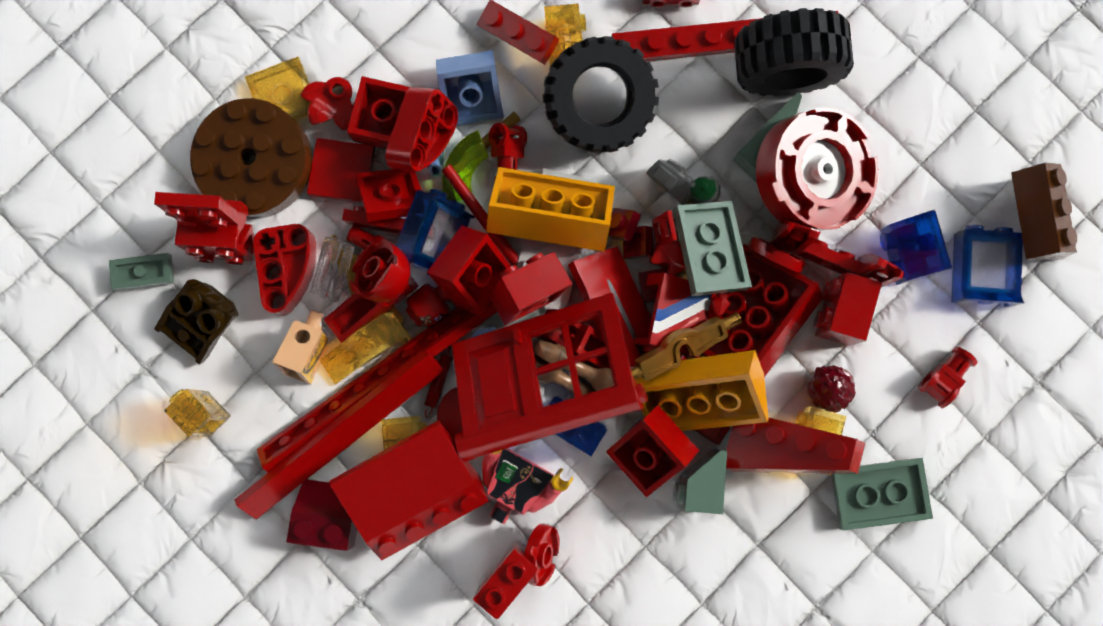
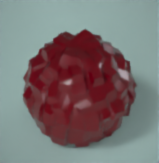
[807,365,856,413]

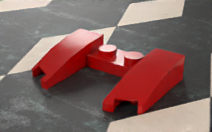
[770,219,904,288]

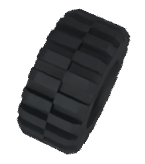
[734,8,854,96]
[542,36,659,153]

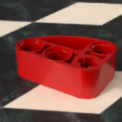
[385,87,458,171]
[253,224,317,316]

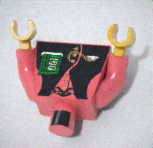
[482,448,573,524]

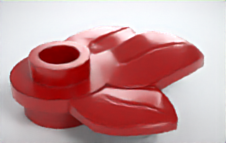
[300,77,354,131]

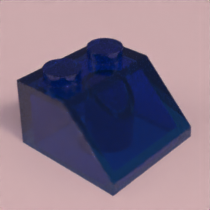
[880,209,952,285]

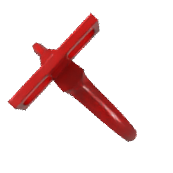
[650,210,731,317]

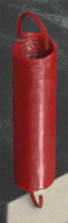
[424,345,453,418]

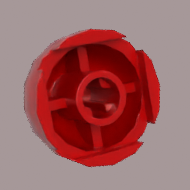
[350,239,410,303]

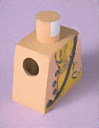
[273,310,328,385]

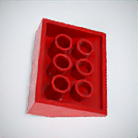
[700,243,823,378]
[329,420,489,561]

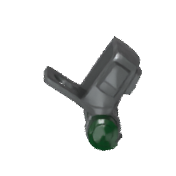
[646,159,721,229]

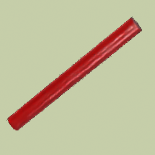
[441,164,519,266]

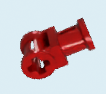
[488,122,528,181]
[917,346,978,409]

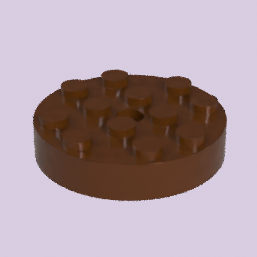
[190,98,312,218]

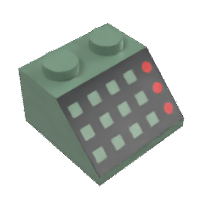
[673,449,727,514]

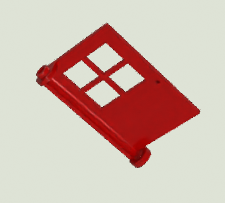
[452,292,648,462]

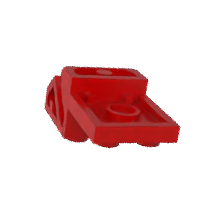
[154,192,254,265]

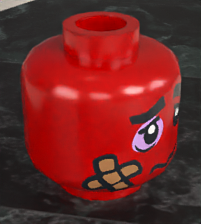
[405,283,450,327]

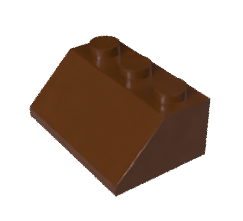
[1011,163,1077,260]

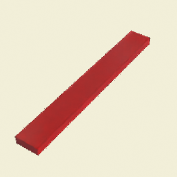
[234,349,445,520]

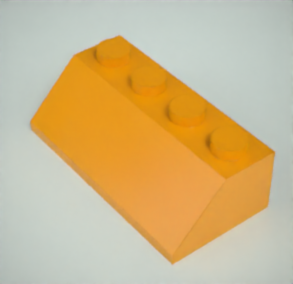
[487,167,615,252]
[635,350,769,431]

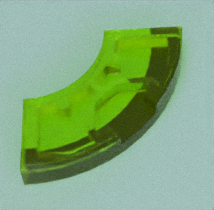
[442,130,489,206]

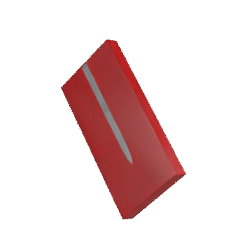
[568,246,651,368]

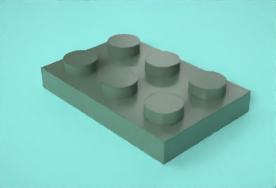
[673,201,752,296]
[831,458,933,531]

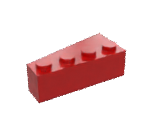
[726,418,865,474]

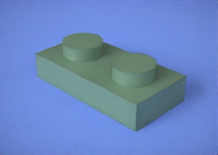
[109,253,174,291]

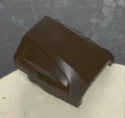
[154,279,239,365]

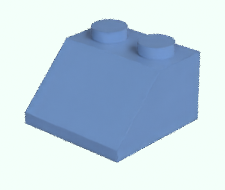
[436,50,504,126]

